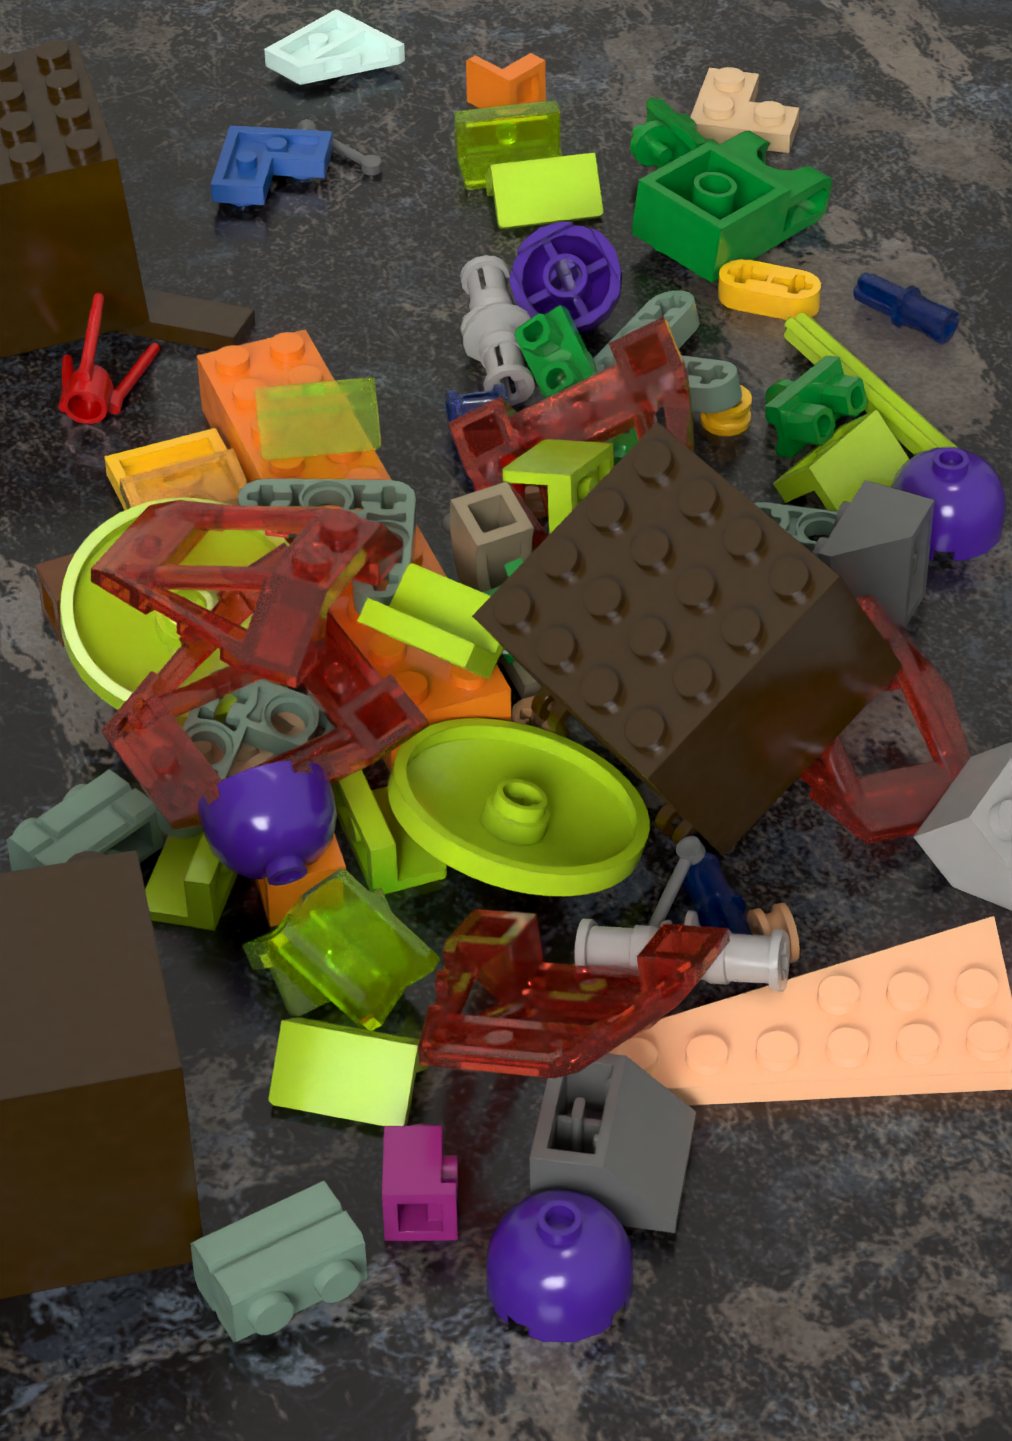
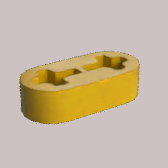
[718,259,821,320]

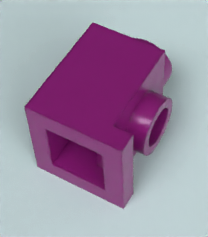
[382,1124,458,1241]

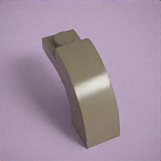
[450,481,542,699]

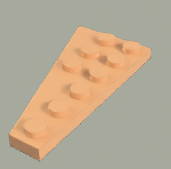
[599,916,1012,1106]

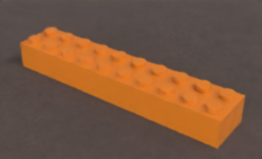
[197,329,511,773]

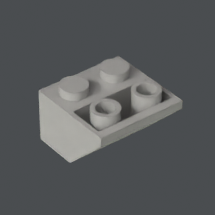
[914,742,1012,911]

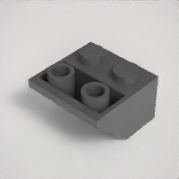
[813,480,934,635]
[530,1047,696,1233]

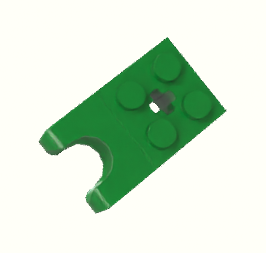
[631,130,833,283]

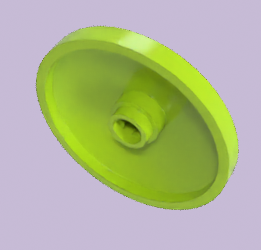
[60,497,314,729]
[387,718,650,896]

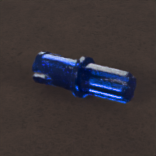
[853,273,959,344]
[682,852,753,935]

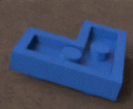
[211,125,333,206]

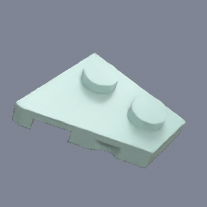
[264,9,405,85]

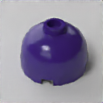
[510,221,623,335]
[891,447,1006,561]
[198,761,337,886]
[486,1190,633,1342]

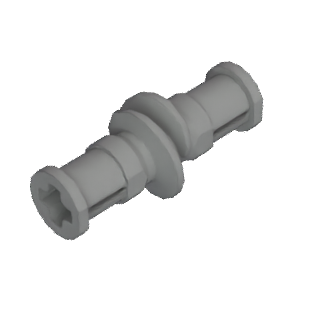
[460,255,535,407]
[575,910,790,999]

